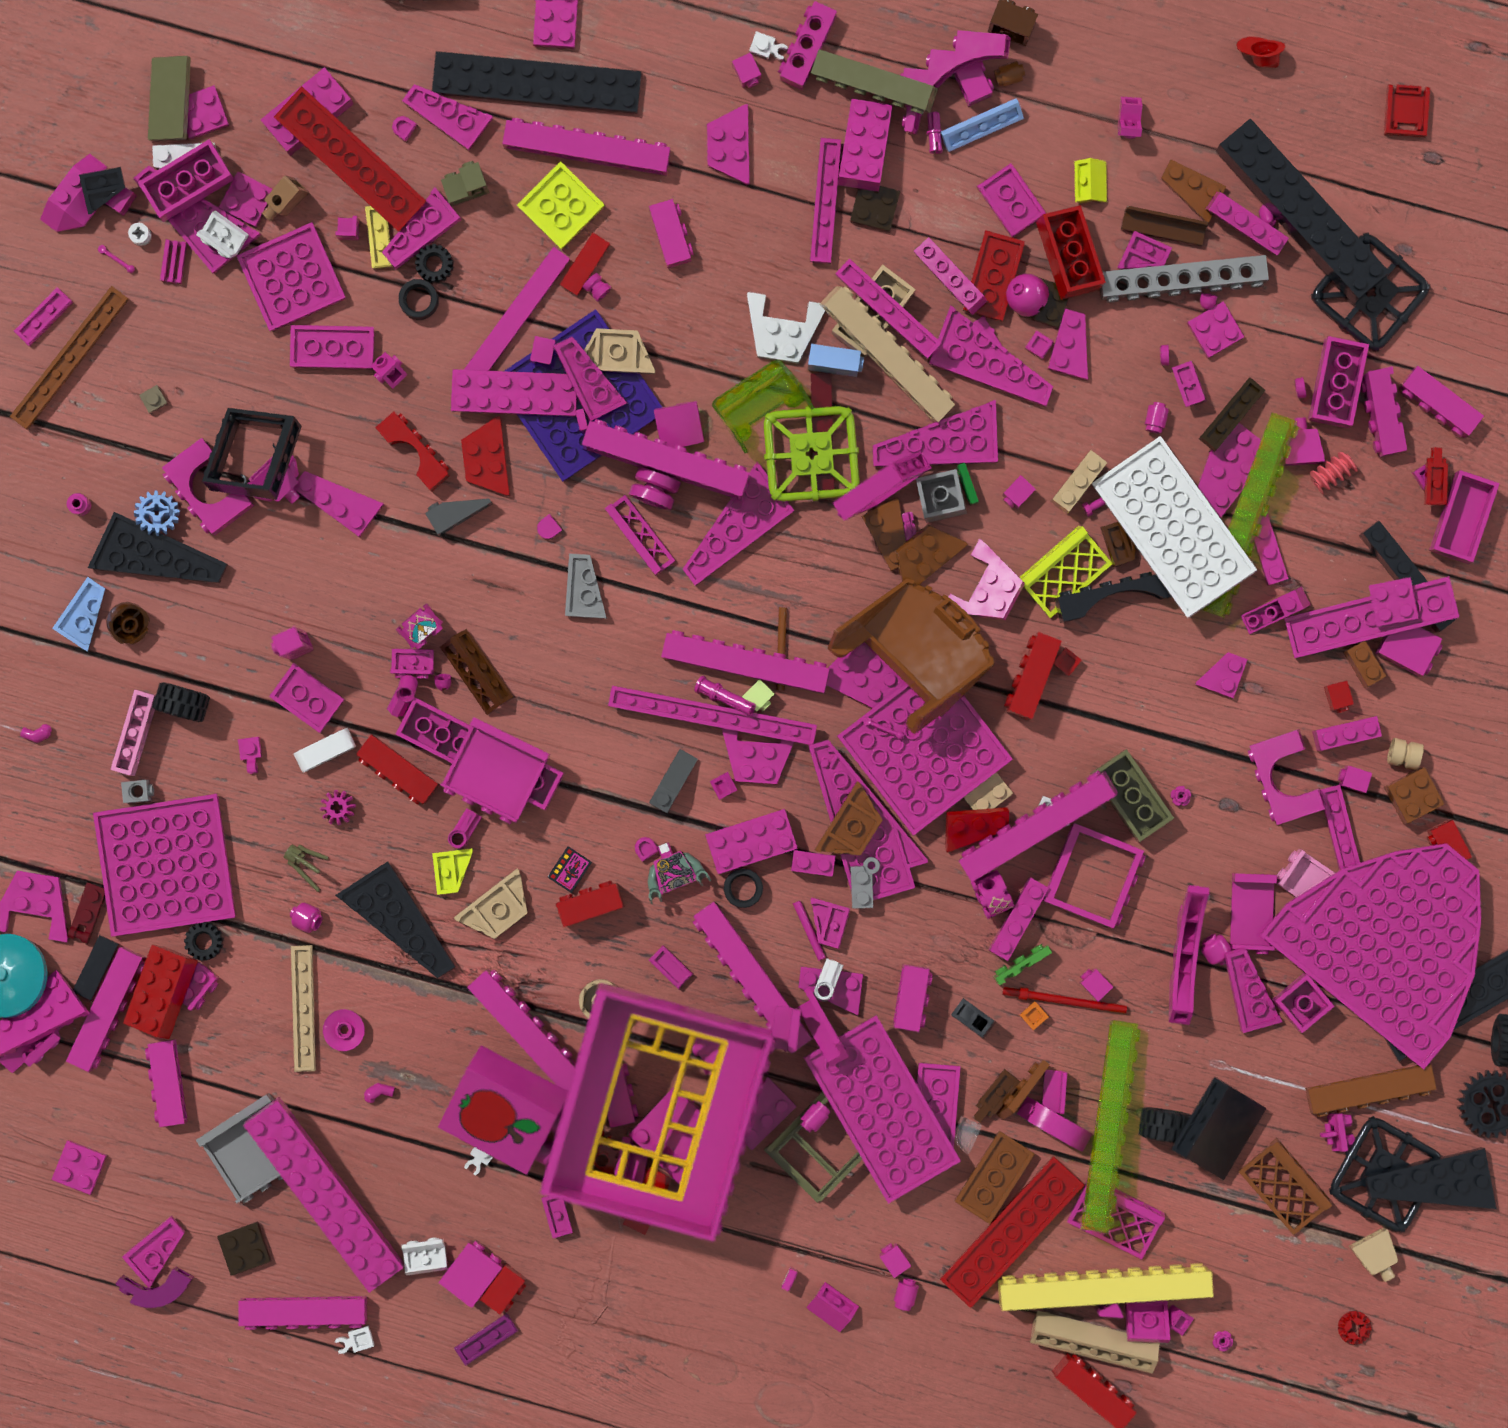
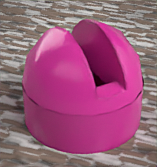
[1200,293,1217,309]
[434,674,451,691]

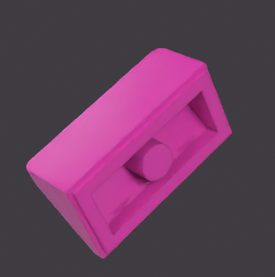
[1094,1303,1124,1318]

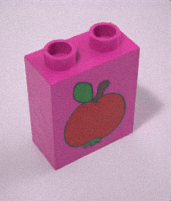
[438,1045,568,1175]

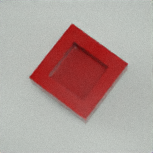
[1053,647,1082,676]

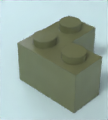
[441,161,490,207]

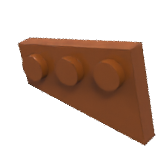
[1161,159,1226,222]
[862,497,906,571]
[997,1060,1050,1120]

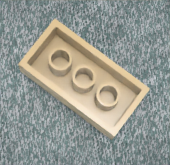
[832,264,916,359]

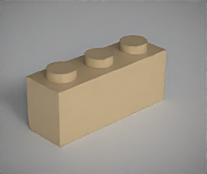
[1051,450,1107,514]

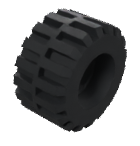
[153,682,210,722]
[1491,1014,1508,1067]
[1138,1107,1191,1143]

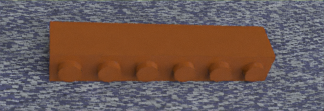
[1305,1064,1437,1117]

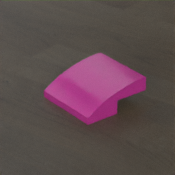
[654,401,705,448]

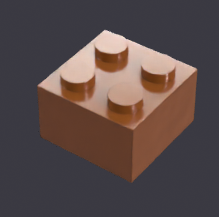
[1384,767,1444,824]

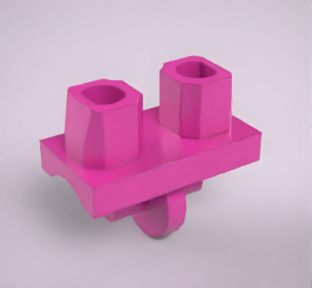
[1320,1113,1355,1152]

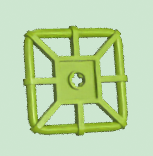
[764,406,860,502]

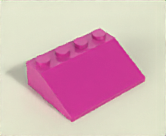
[629,1087,700,1184]

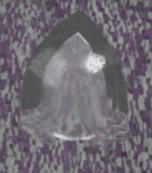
[955,1116,982,1155]

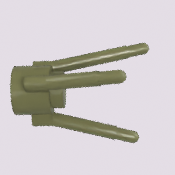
[283,844,328,892]

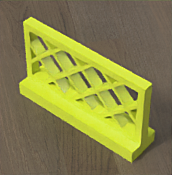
[1019,526,1112,618]

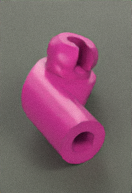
[1259,205,1276,227]
[20,724,52,743]
[364,1083,395,1103]

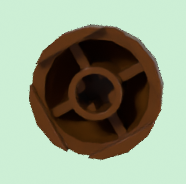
[106,602,150,644]

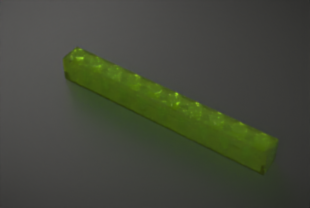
[1201,412,1299,619]
[1080,1020,1140,1233]

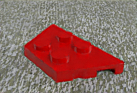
[461,416,510,496]

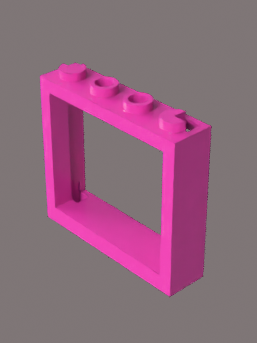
[833,451,932,521]
[1042,823,1146,929]

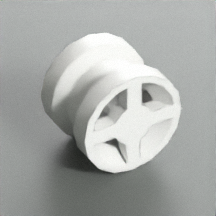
[128,223,152,246]

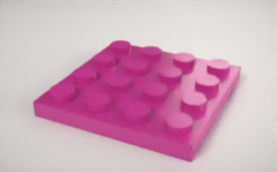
[236,222,346,332]

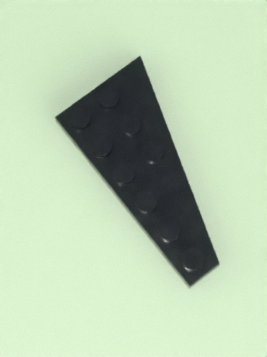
[88,512,228,583]
[335,861,456,978]
[1364,1147,1497,1209]

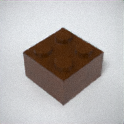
[987,0,1038,47]

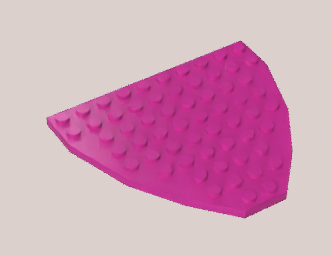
[1260,843,1481,1069]

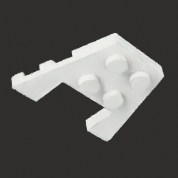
[747,292,825,364]

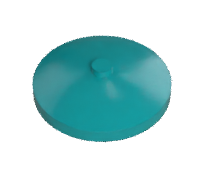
[0,934,48,1018]

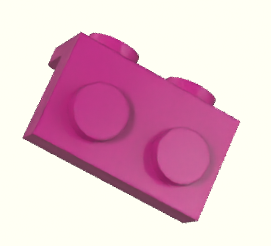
[390,649,434,679]

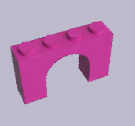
[162,438,255,535]
[1248,729,1327,825]

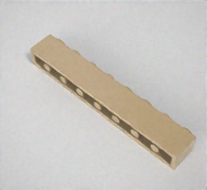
[819,286,955,422]

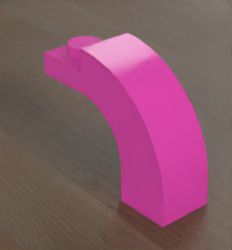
[1017,1096,1093,1152]

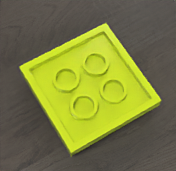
[517,161,605,250]

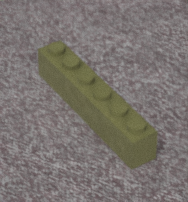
[811,49,938,114]

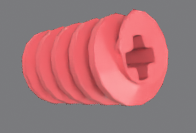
[1310,452,1358,494]

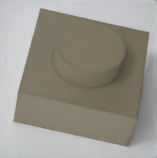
[139,385,168,414]

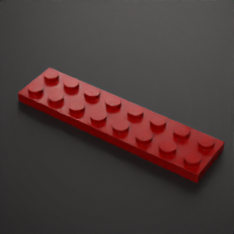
[274,86,426,232]
[940,1156,1084,1308]

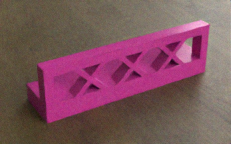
[605,495,675,576]
[797,987,849,1067]

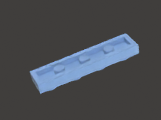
[941,98,1024,152]

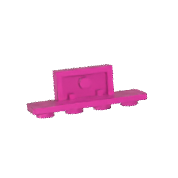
[0,1024,65,1073]

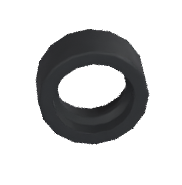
[398,279,439,320]
[724,868,763,908]

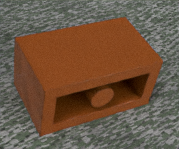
[1343,641,1386,688]

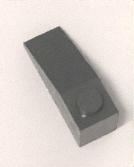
[425,499,493,536]
[649,749,698,813]

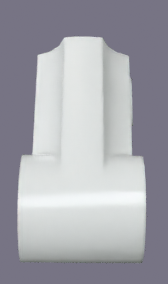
[814,959,843,1002]

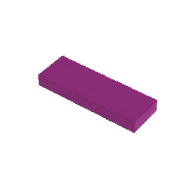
[454,1313,518,1366]

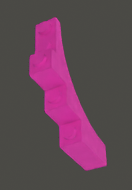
[901,30,1011,134]
[1169,885,1209,1025]

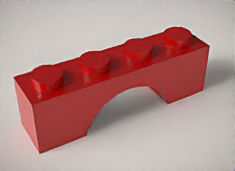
[375,411,450,492]

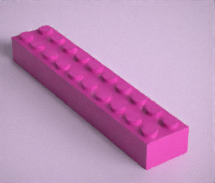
[243,1096,404,1293]

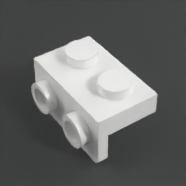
[196,211,249,258]
[401,1238,448,1276]

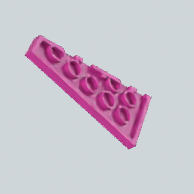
[133,165,261,274]
[873,400,998,467]
[683,462,794,586]
[0,970,90,1057]

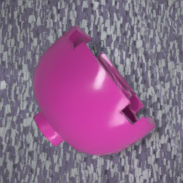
[1006,274,1049,317]

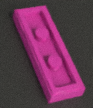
[14,287,73,346]

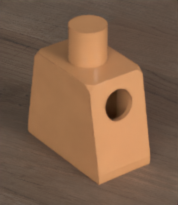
[262,175,309,221]

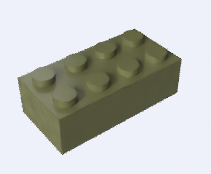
[1090,749,1174,842]

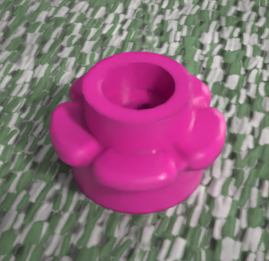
[1170,786,1191,806]
[1212,1331,1233,1352]

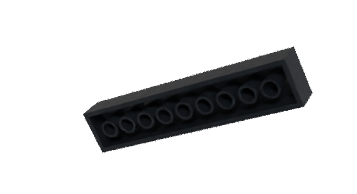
[1216,118,1389,304]

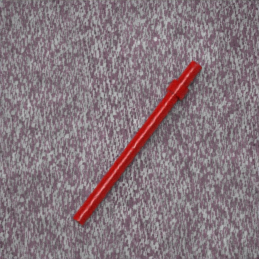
[1002,986,1127,1014]

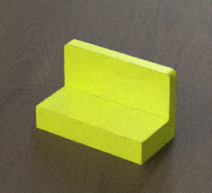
[1074,158,1107,203]

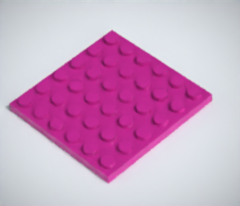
[837,683,1013,836]
[93,794,236,937]

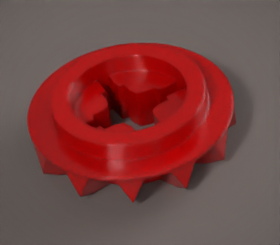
[1338,1311,1372,1345]

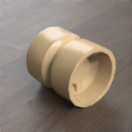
[1387,738,1424,770]

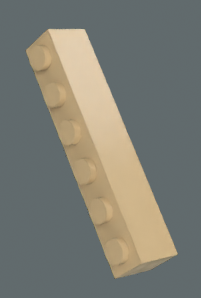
[1030,1311,1160,1374]

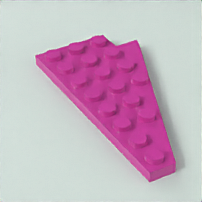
[808,740,928,900]

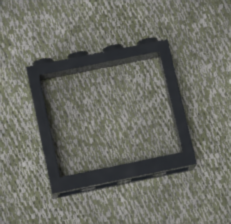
[202,408,302,500]

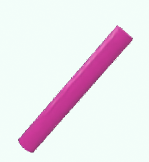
[793,900,826,961]

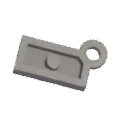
[850,857,880,909]

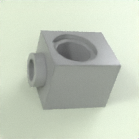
[121,780,154,803]

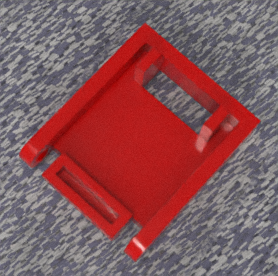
[1384,84,1430,138]

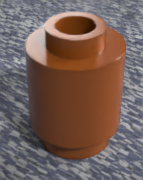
[994,61,1026,87]

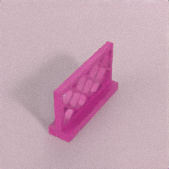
[1067,1175,1165,1259]

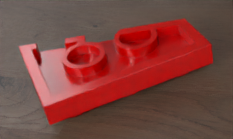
[945,807,1009,853]

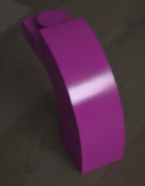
[116,1266,194,1308]

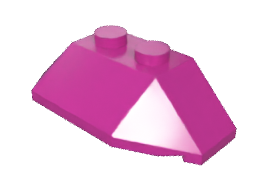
[40,154,107,232]

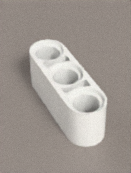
[293,728,357,773]

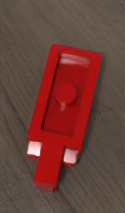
[1424,447,1448,505]

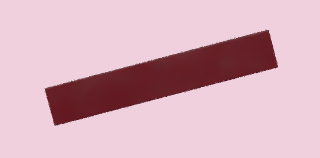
[811,373,834,491]

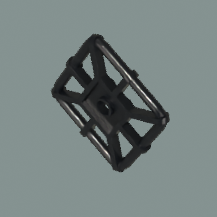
[1311,233,1431,352]
[1329,1116,1443,1234]

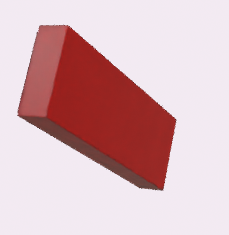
[560,232,610,297]

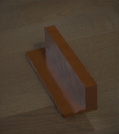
[1121,206,1209,247]

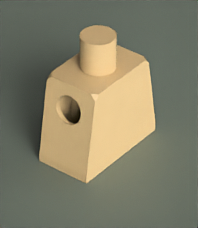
[1349,1227,1398,1282]

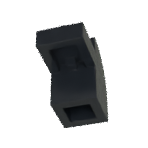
[951,998,996,1039]

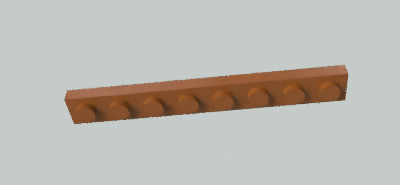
[10,286,129,430]

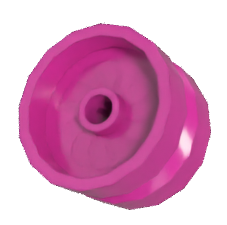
[629,467,681,510]

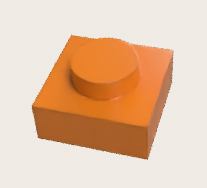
[1019,1001,1049,1031]

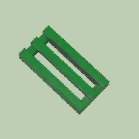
[956,463,979,506]

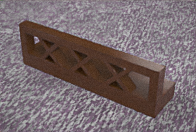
[440,629,513,715]

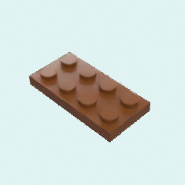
[954,1130,1035,1224]

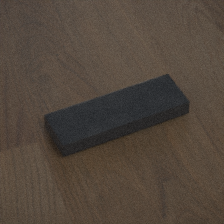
[73,935,119,1001]

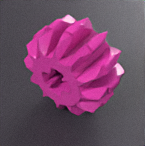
[320,790,356,825]

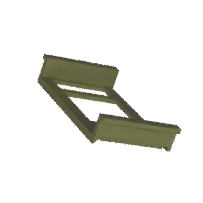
[764,1091,862,1203]

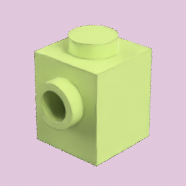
[742,679,774,712]

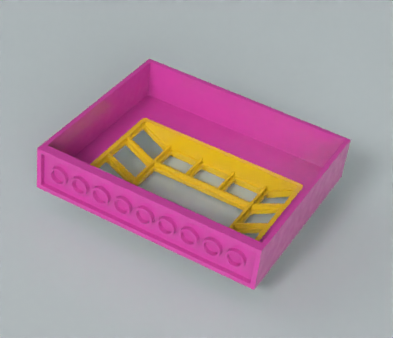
[540,982,775,1241]

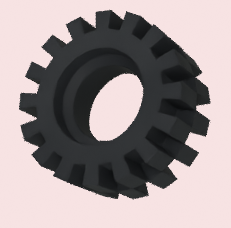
[415,244,454,283]
[184,923,224,961]

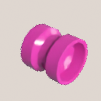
[583,273,612,302]

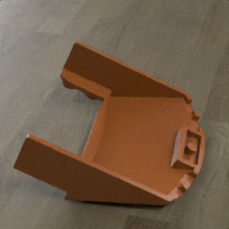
[827,578,994,735]

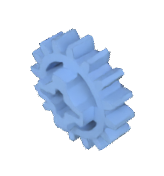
[134,490,180,536]

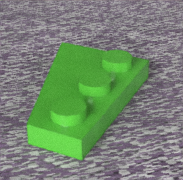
[993,944,1052,986]

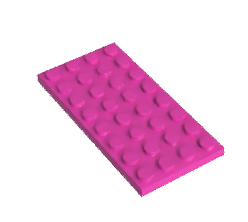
[804,1015,961,1204]

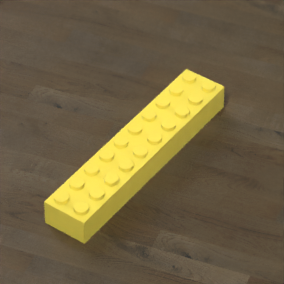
[998,1263,1213,1311]

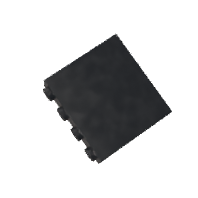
[1171,1077,1267,1180]

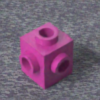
[370,352,408,389]

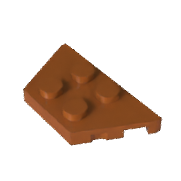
[896,524,968,585]
[814,781,882,855]

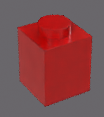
[1324,680,1354,713]

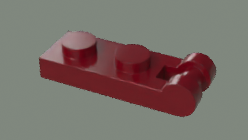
[67,882,105,944]

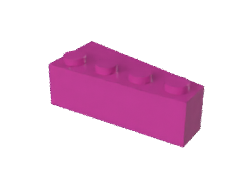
[1360,366,1407,458]

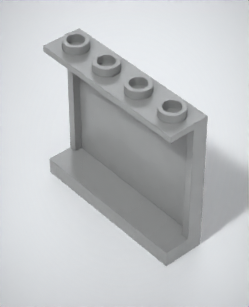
[196,1093,283,1204]

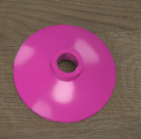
[323,1009,365,1051]

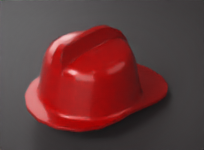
[1236,37,1285,68]

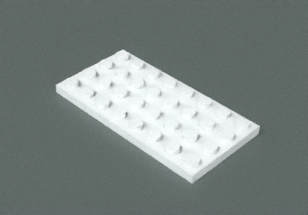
[1092,436,1257,619]

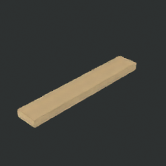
[291,945,316,1072]

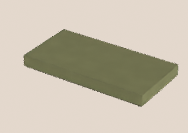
[148,56,191,141]

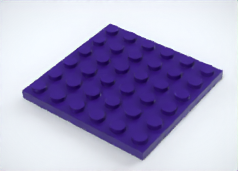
[505,309,662,482]

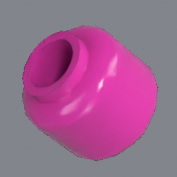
[290,902,323,933]
[1201,934,1232,966]

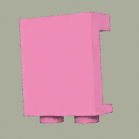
[1276,849,1334,897]

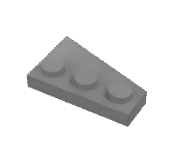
[565,554,607,619]

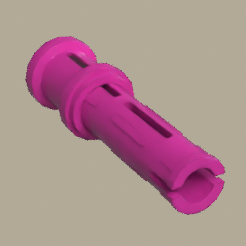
[694,676,756,716]

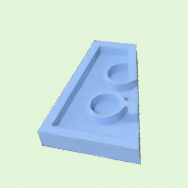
[52,577,106,652]

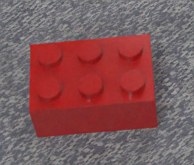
[555,880,625,927]

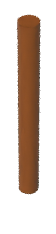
[776,607,787,691]

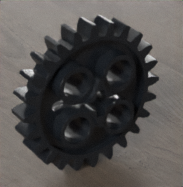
[1457,1070,1508,1138]

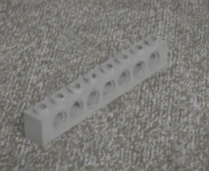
[1100,255,1269,302]

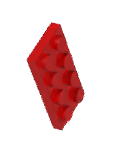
[963,230,1025,322]

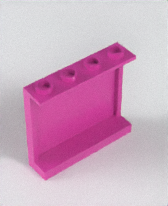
[440,717,550,824]

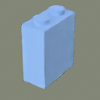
[808,344,864,377]

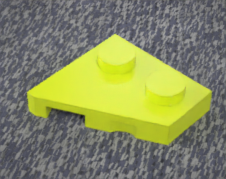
[432,848,473,895]

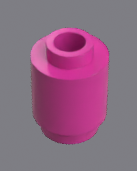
[1144,402,1169,434]
[67,493,91,516]
[800,1101,831,1132]
[894,1278,919,1311]

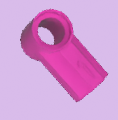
[387,675,418,717]
[448,808,482,850]

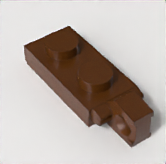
[973,1069,1020,1123]

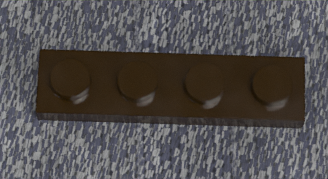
[1199,377,1265,452]

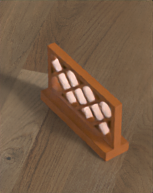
[1239,1138,1333,1235]

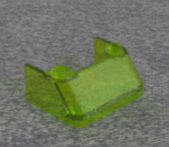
[712,360,815,454]

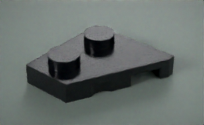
[79,166,125,215]

